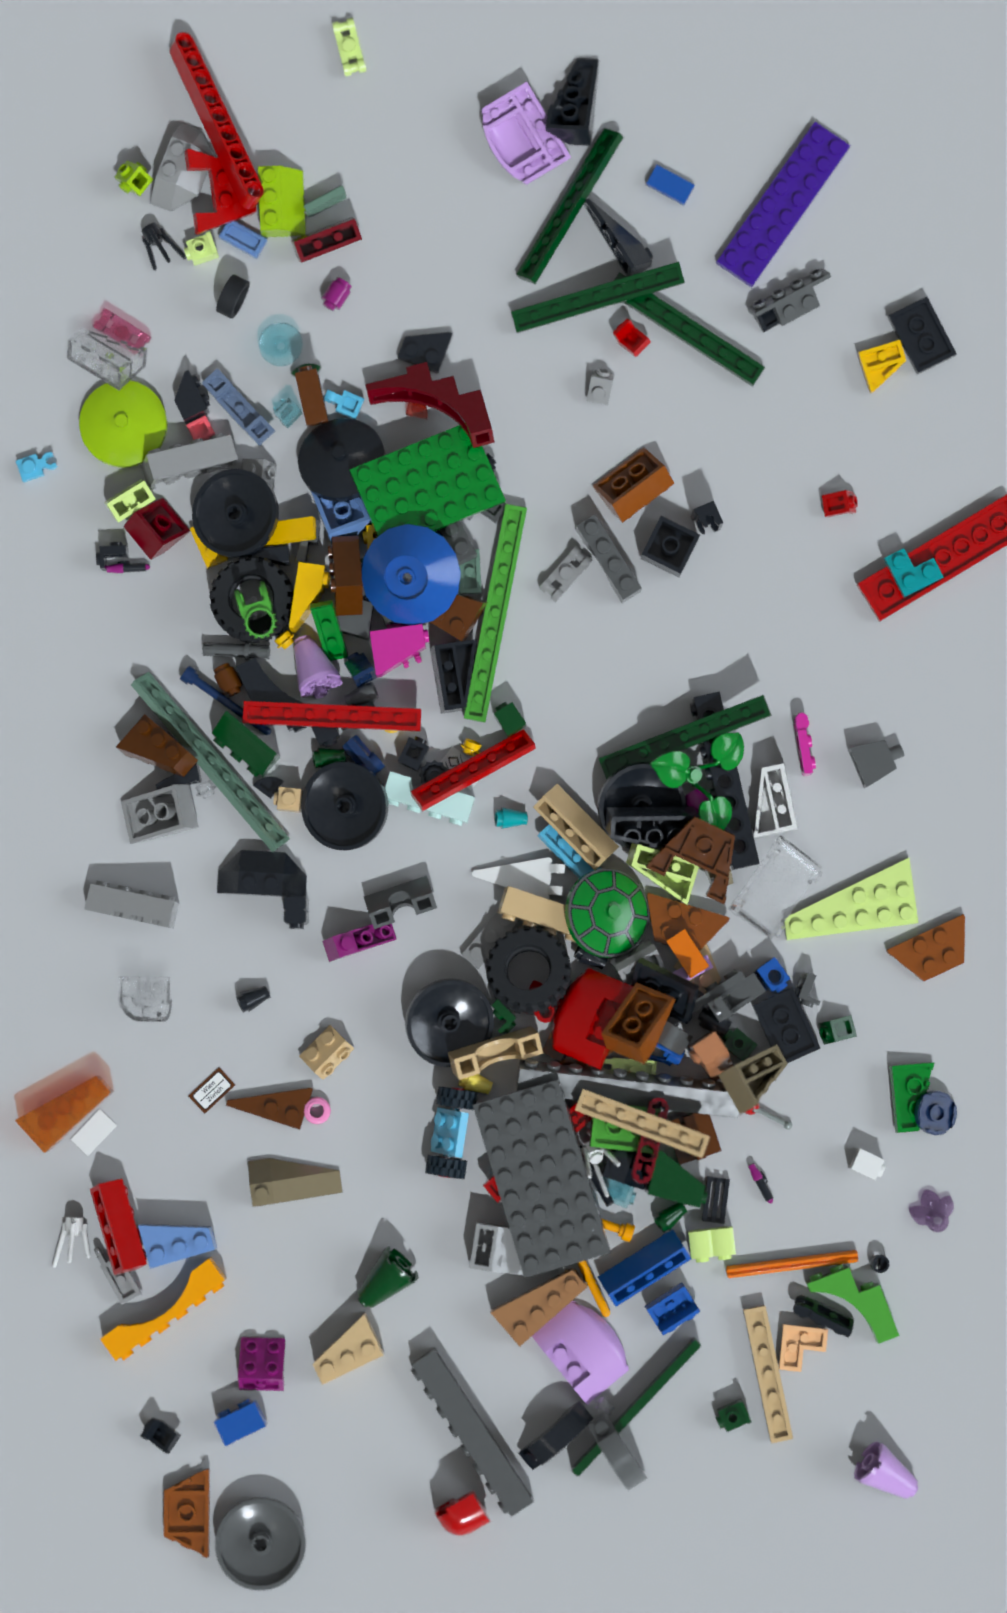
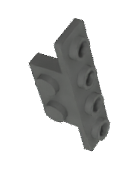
[747,269,831,326]

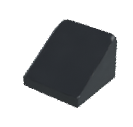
[754,308,779,332]

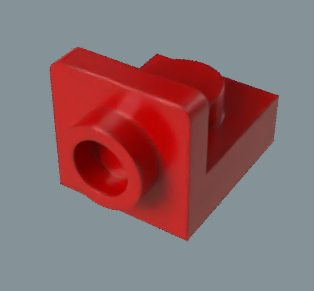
[822,490,858,517]

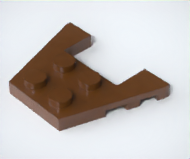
[646,816,735,904]

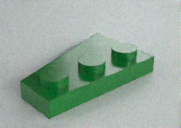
[889,1062,935,1133]

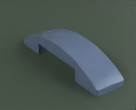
[201,368,276,446]

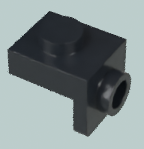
[96,542,129,571]
[140,1418,181,1454]

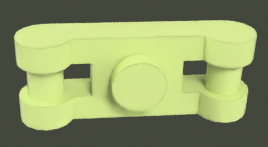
[332,18,366,77]

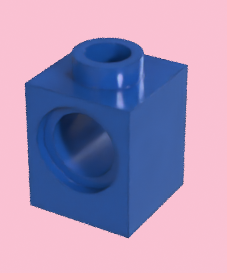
[755,957,790,993]

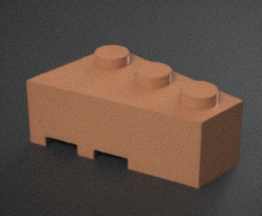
[688,1032,733,1081]

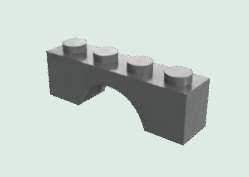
[576,514,642,603]

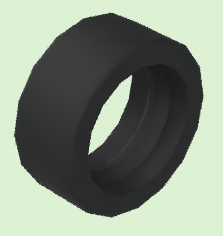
[216,274,250,319]

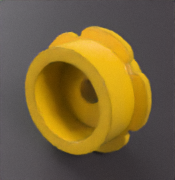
[274,630,294,649]
[460,738,482,756]

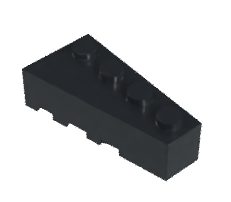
[605,806,699,848]

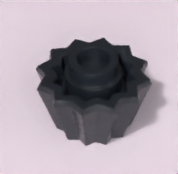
[419,760,448,784]

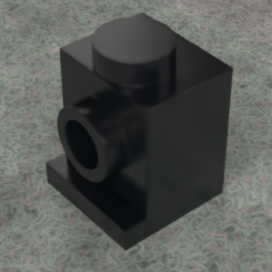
[398,736,429,772]

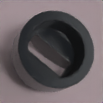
[870,1254,889,1273]

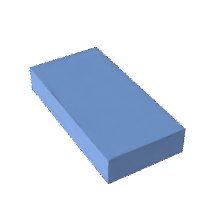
[219,221,268,259]

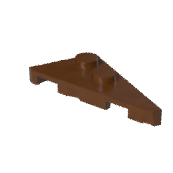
[226,1088,313,1130]

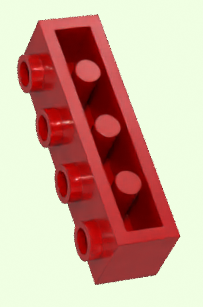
[90,1179,147,1275]

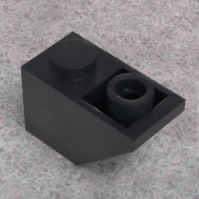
[174,370,210,424]

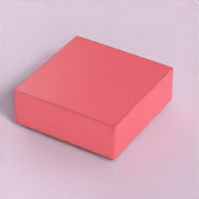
[186,415,215,441]

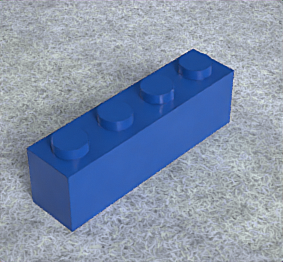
[598,1229,691,1307]

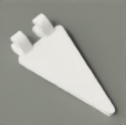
[472,857,566,899]

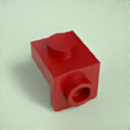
[613,318,651,357]

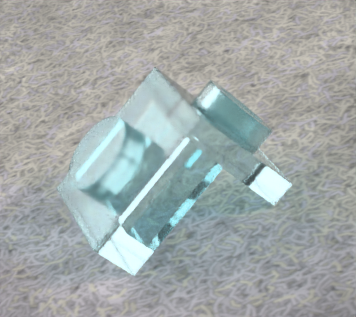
[601,1178,637,1209]

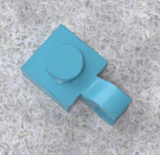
[324,390,364,420]

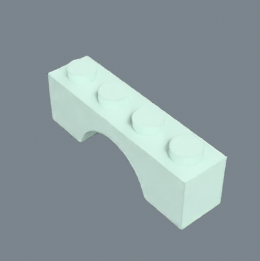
[385,771,475,826]

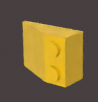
[289,562,331,634]

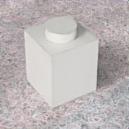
[849,1148,886,1180]

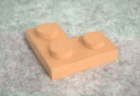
[778,1324,828,1372]

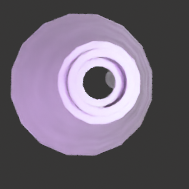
[294,635,343,699]

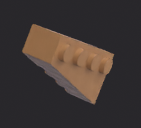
[490,1267,587,1346]

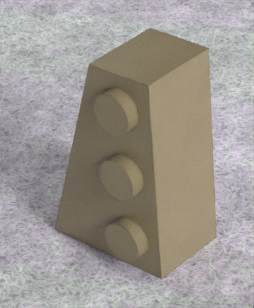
[719,1045,788,1115]

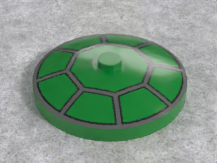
[565,868,650,958]

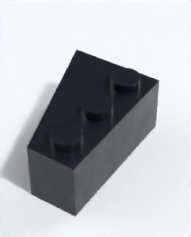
[430,639,477,714]

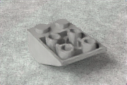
[469,1222,536,1277]

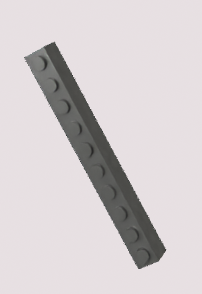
[516,1058,739,1118]

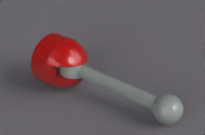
[744,1103,792,1130]

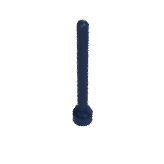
[180,665,272,736]

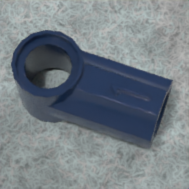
[342,735,385,775]

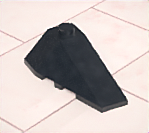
[545,58,599,146]
[602,1149,651,1190]

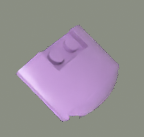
[482,82,571,185]
[532,1300,629,1405]

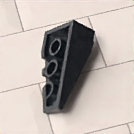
[584,198,653,277]

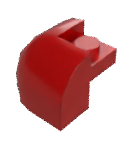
[434,1490,491,1536]

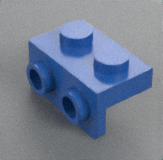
[645,1282,700,1335]

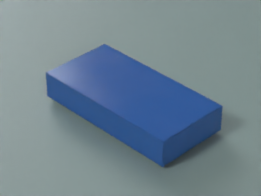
[646,165,695,205]

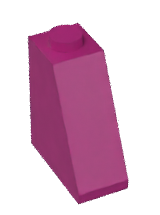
[370,624,430,678]

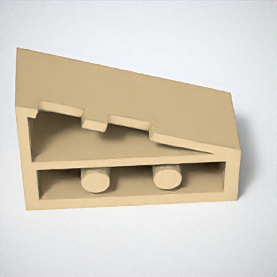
[313,1312,384,1385]

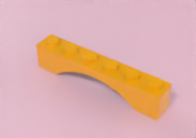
[100,1257,227,1361]

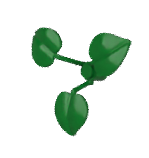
[650,732,744,830]

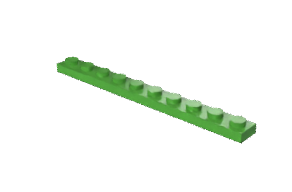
[464,504,527,723]

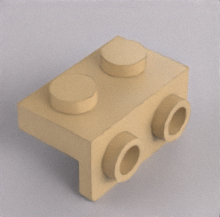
[299,1025,354,1080]

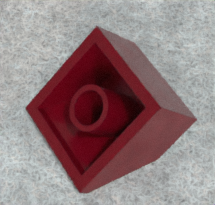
[123,498,190,560]

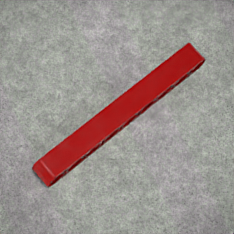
[169,32,264,209]

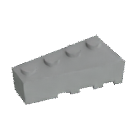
[141,433,238,490]
[85,880,179,929]

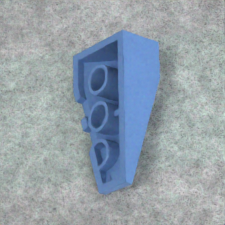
[311,491,370,545]

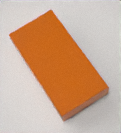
[666,929,709,978]

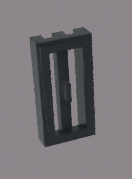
[702,1176,730,1224]

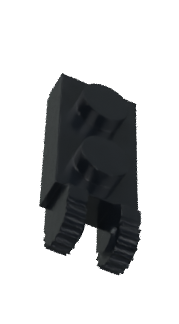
[793,1295,854,1338]

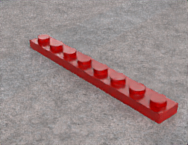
[243,701,421,732]

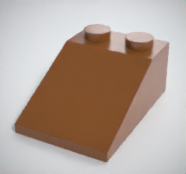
[601,983,675,1064]

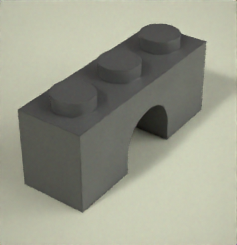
[364,876,437,929]

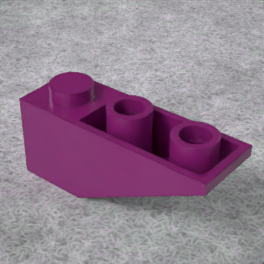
[322,923,397,962]

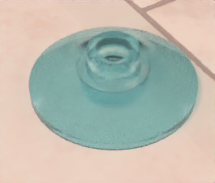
[259,323,302,366]

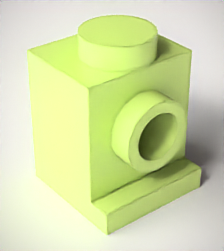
[184,232,219,266]

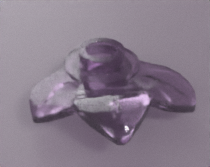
[909,1189,954,1233]

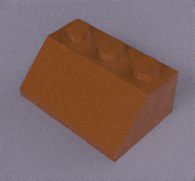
[592,447,675,523]

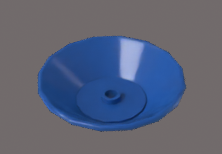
[362,524,461,625]

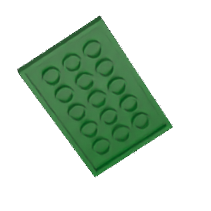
[349,425,506,537]

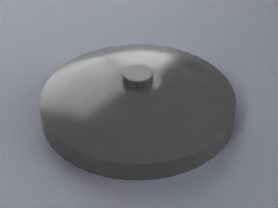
[215,1497,306,1590]

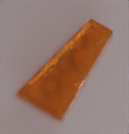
[15,1075,114,1153]

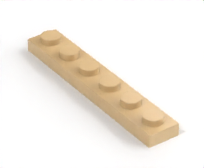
[575,1089,710,1158]
[743,1305,793,1444]

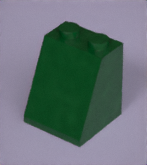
[645,1149,708,1208]

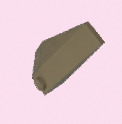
[248,1158,343,1207]

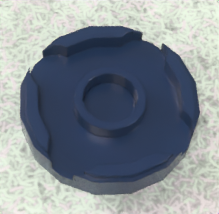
[914,1091,957,1135]

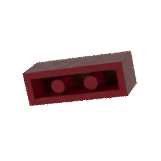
[291,217,362,263]

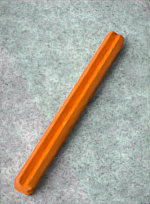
[726,1250,858,1278]

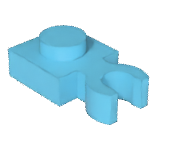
[16,452,58,483]

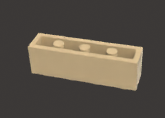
[533,784,619,870]
[497,886,576,943]

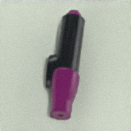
[106,561,150,573]
[748,1163,774,1204]

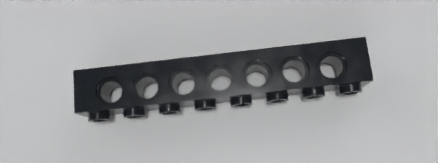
[690,691,760,871]

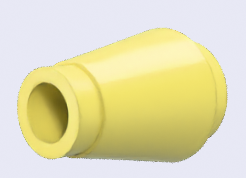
[458,1074,493,1094]

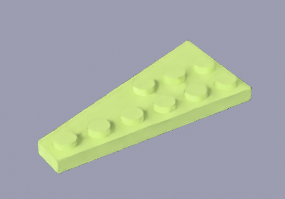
[783,858,919,940]

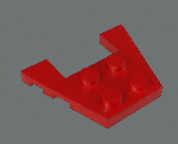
[184,149,257,235]

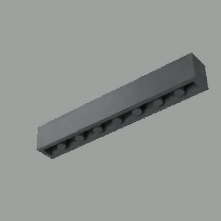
[411,1348,534,1517]

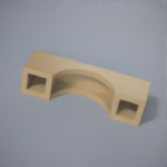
[448,1026,543,1080]

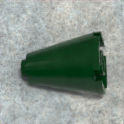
[358,1246,419,1308]

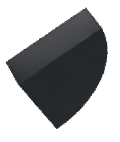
[253,777,284,799]

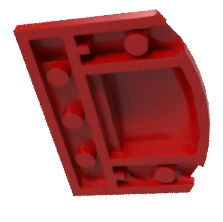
[552,968,634,1070]

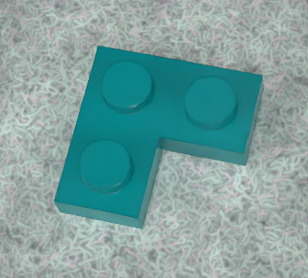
[884,548,943,598]

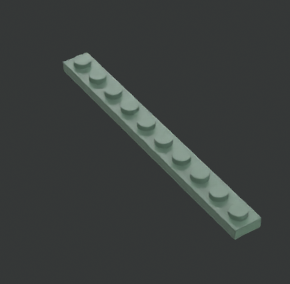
[131,672,290,852]

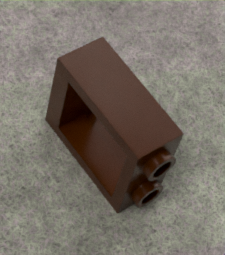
[295,365,329,427]

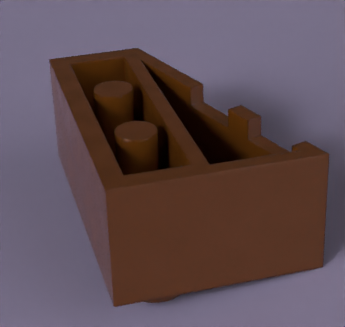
[328,536,363,616]

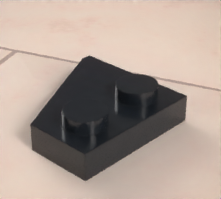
[398,332,453,374]

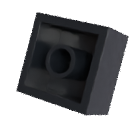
[640,516,700,578]

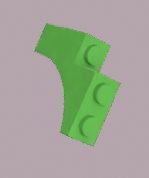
[805,1264,899,1344]

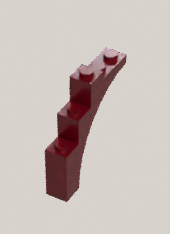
[365,362,495,448]

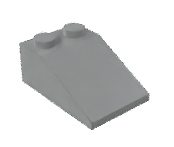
[121,784,198,844]

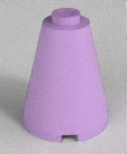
[854,1441,918,1499]

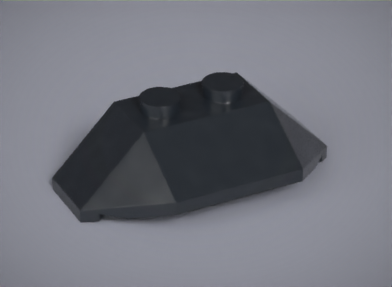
[217,850,307,898]

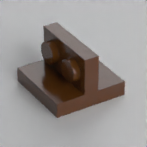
[670,1113,722,1165]

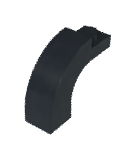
[518,1401,594,1470]

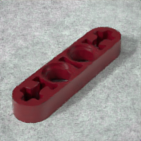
[631,1098,669,1184]

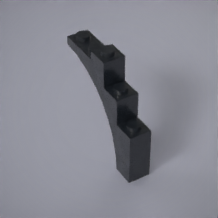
[236,658,375,748]

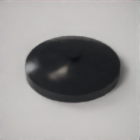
[298,418,386,501]
[192,469,279,558]
[301,762,388,850]
[597,762,686,849]
[405,978,494,1067]

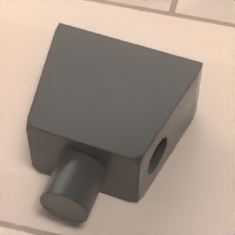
[335,587,374,641]
[848,740,905,788]

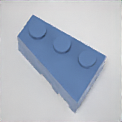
[138,1224,217,1269]

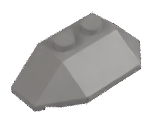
[150,123,214,211]

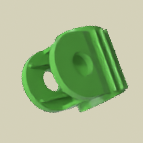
[234,581,278,639]

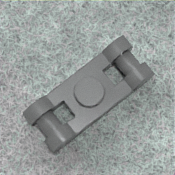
[539,546,593,602]

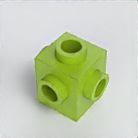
[114,160,153,196]

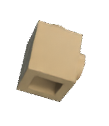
[273,787,303,813]

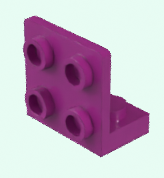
[238,1337,286,1391]

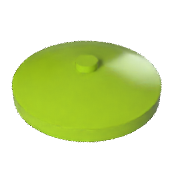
[79,380,167,468]

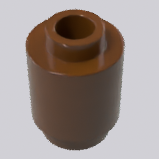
[213,663,243,697]

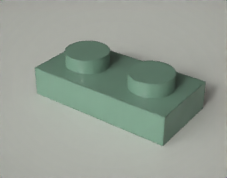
[459,549,482,595]

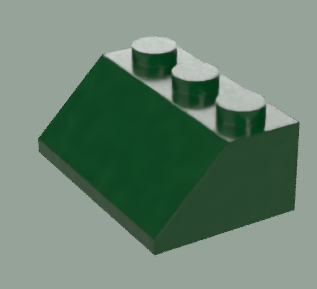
[212,711,280,778]

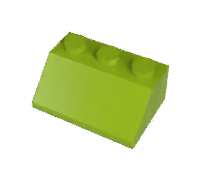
[258,165,306,238]

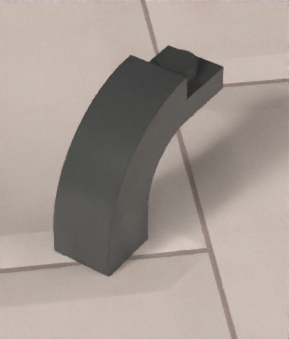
[708,971,768,1022]
[587,1414,647,1490]

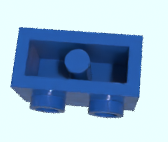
[214,1399,268,1446]

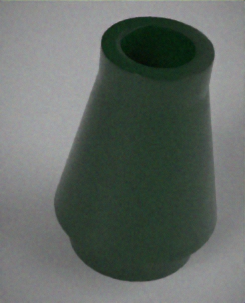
[312,748,346,769]
[653,1202,687,1232]

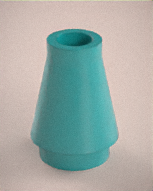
[495,807,528,829]

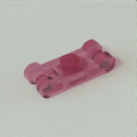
[92,308,151,356]

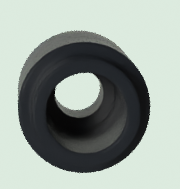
[697,1007,732,1037]

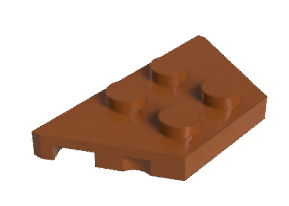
[647,893,730,951]
[886,914,965,982]
[164,1468,210,1558]

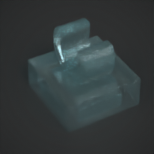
[273,398,303,429]

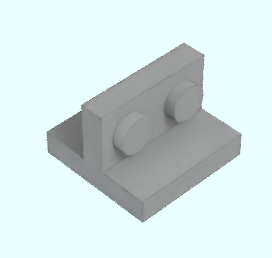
[610,939,666,985]

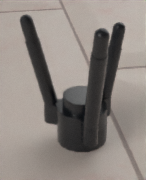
[141,223,187,270]

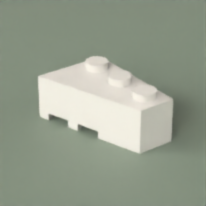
[754,763,799,839]

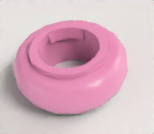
[304,1097,331,1125]

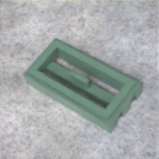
[304,185,347,218]

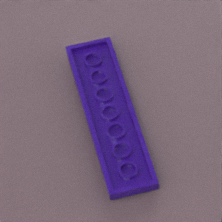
[716,122,850,288]

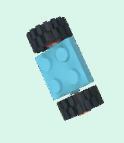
[425,1086,478,1179]

